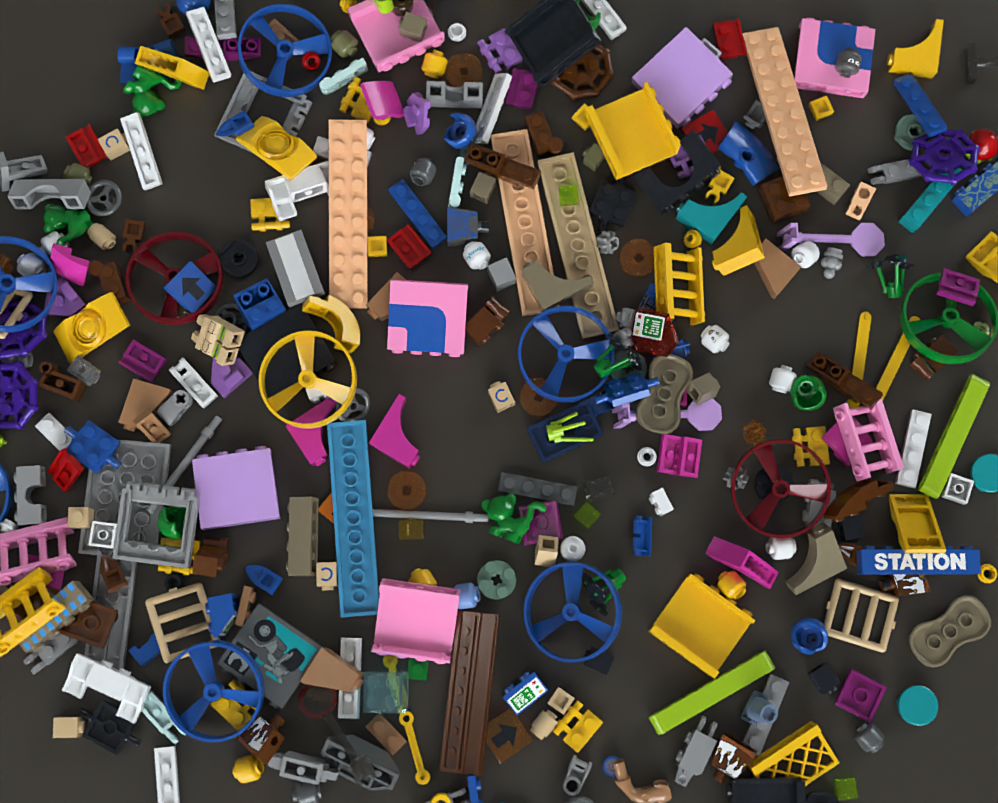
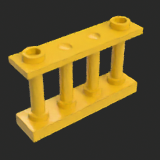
[654,243,705,325]
[0,567,66,657]

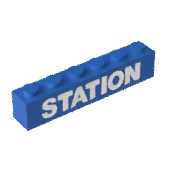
[856,546,981,575]

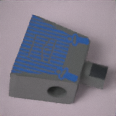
[447,207,489,247]

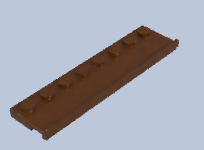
[439,610,500,776]

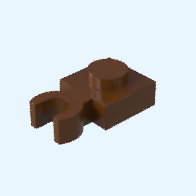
[156,3,186,38]
[122,219,146,253]

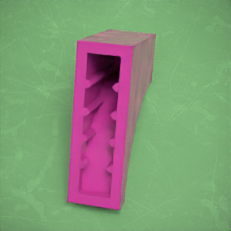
[369,394,420,469]
[286,397,337,466]
[706,536,779,589]

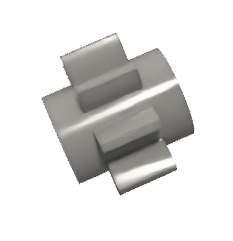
[596,231,619,254]
[615,308,636,330]
[723,467,749,490]

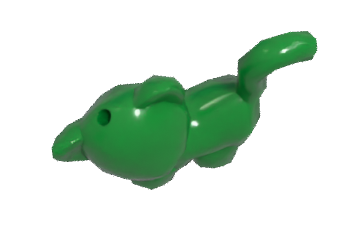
[122,65,183,118]
[43,203,94,246]
[482,494,547,544]

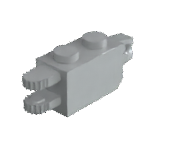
[674,715,718,787]
[268,751,339,784]

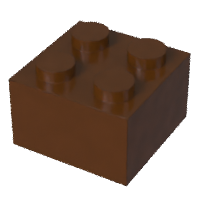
[758,177,810,225]

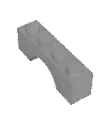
[7,179,91,209]

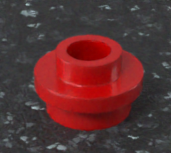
[302,51,320,70]

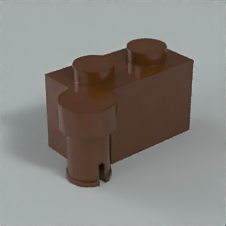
[525,110,563,157]
[88,260,131,305]
[465,296,511,346]
[910,335,958,381]
[38,361,87,403]
[192,536,229,577]

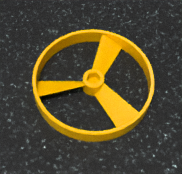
[259,331,357,429]

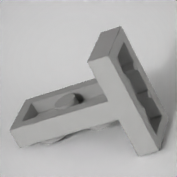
[0,152,47,192]

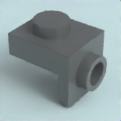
[743,100,766,130]

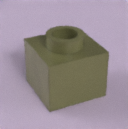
[582,143,605,172]

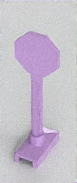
[777,223,885,257]
[612,398,722,431]

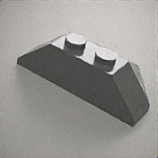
[321,735,400,790]

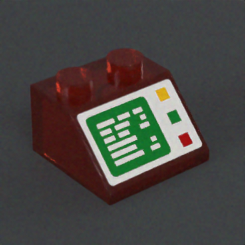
[631,308,679,357]

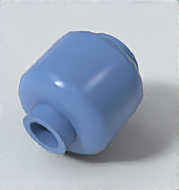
[454,582,480,610]

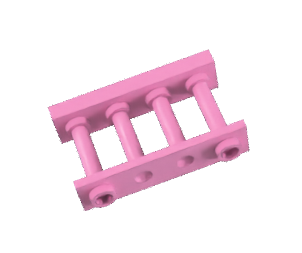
[833,398,904,482]
[0,517,76,586]

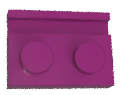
[505,68,537,110]
[936,268,980,306]
[118,339,167,383]

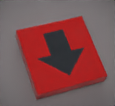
[681,110,728,153]

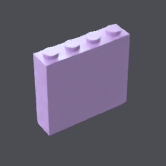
[632,27,733,129]
[192,446,281,530]

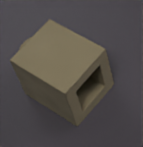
[398,12,428,42]
[470,172,496,204]
[687,372,721,406]

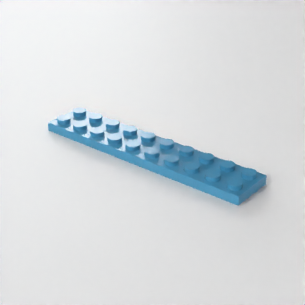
[327,420,379,618]

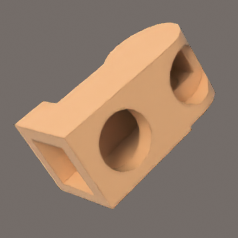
[845,182,876,220]

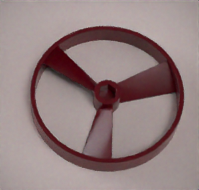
[125,232,223,325]
[730,439,831,538]

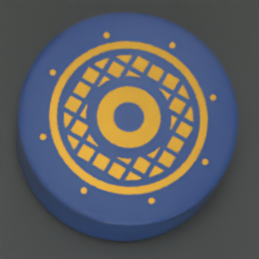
[602,756,619,777]

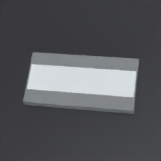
[266,230,325,307]

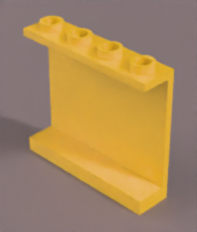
[585,82,681,180]
[648,573,755,679]

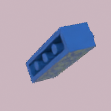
[951,157,998,217]

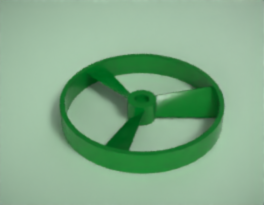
[900,273,998,364]

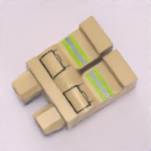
[191,314,245,366]

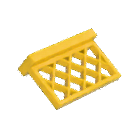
[747,721,839,786]

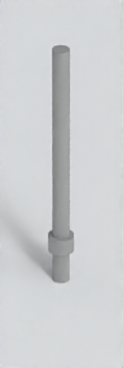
[146,416,222,514]
[373,509,489,523]

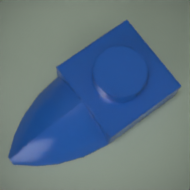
[215,110,254,136]
[245,565,283,595]

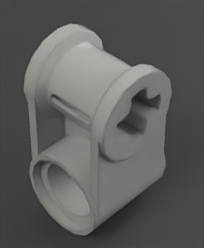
[156,390,193,426]
[562,755,592,796]

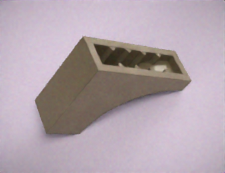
[521,260,594,312]
[785,523,847,595]

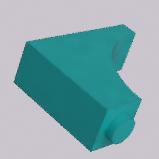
[676,192,747,245]

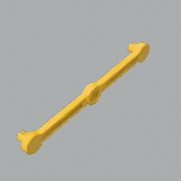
[383,654,430,785]

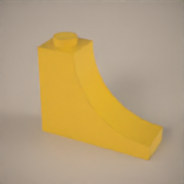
[887,19,944,79]
[134,46,209,90]
[712,205,765,276]

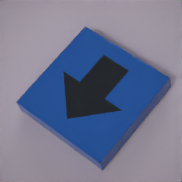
[163,261,216,314]

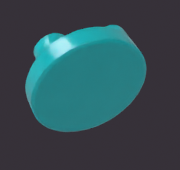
[970,454,998,493]
[896,685,938,726]

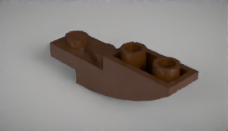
[464,143,541,189]
[807,351,883,410]
[823,479,894,522]

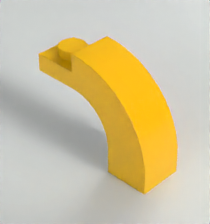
[302,295,360,353]

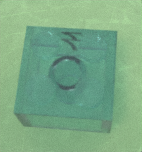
[363,670,408,713]

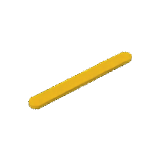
[848,312,871,409]
[876,316,920,402]

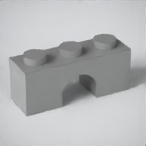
[426,81,483,108]
[14,465,47,527]

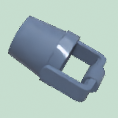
[741,690,778,725]

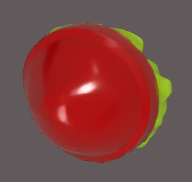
[963,129,998,164]

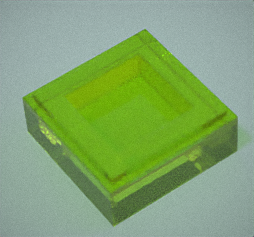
[558,185,579,206]
[573,502,601,529]
[834,777,858,801]

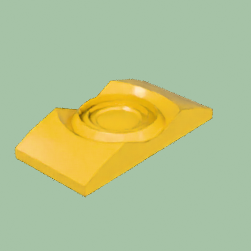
[236,116,317,180]
[966,231,998,283]
[53,292,130,364]
[889,494,946,553]

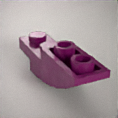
[185,36,261,61]

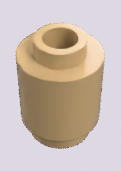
[87,223,116,250]
[530,709,558,740]

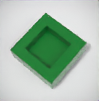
[407,658,429,680]

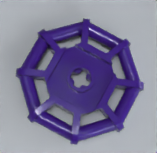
[909,129,981,185]
[0,300,48,360]
[0,361,39,430]

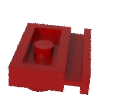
[712,19,747,60]
[66,124,108,168]
[387,224,432,271]
[47,448,84,493]

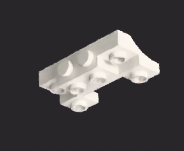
[265,161,329,221]
[62,653,151,724]

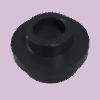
[164,573,185,590]

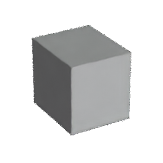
[487,257,516,292]

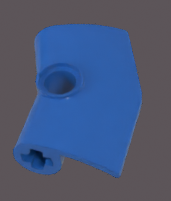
[118,39,178,83]
[717,121,780,186]

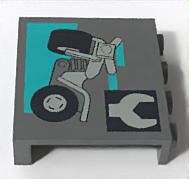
[217,604,325,709]

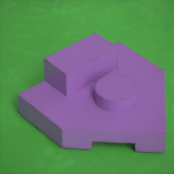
[402,92,431,135]
[44,277,87,317]
[211,358,253,399]

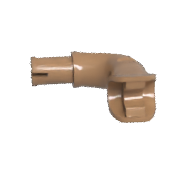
[613,759,672,803]

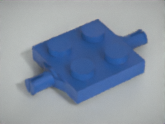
[595,373,660,407]
[64,420,122,474]

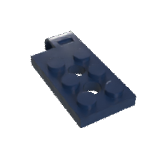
[526,391,613,463]

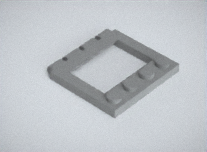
[214,71,312,153]
[112,481,200,568]

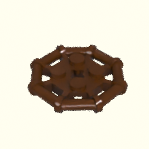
[550,44,615,100]

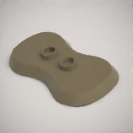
[636,354,693,434]
[909,595,991,667]

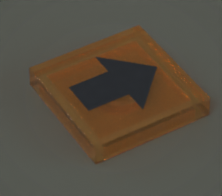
[486,707,533,764]

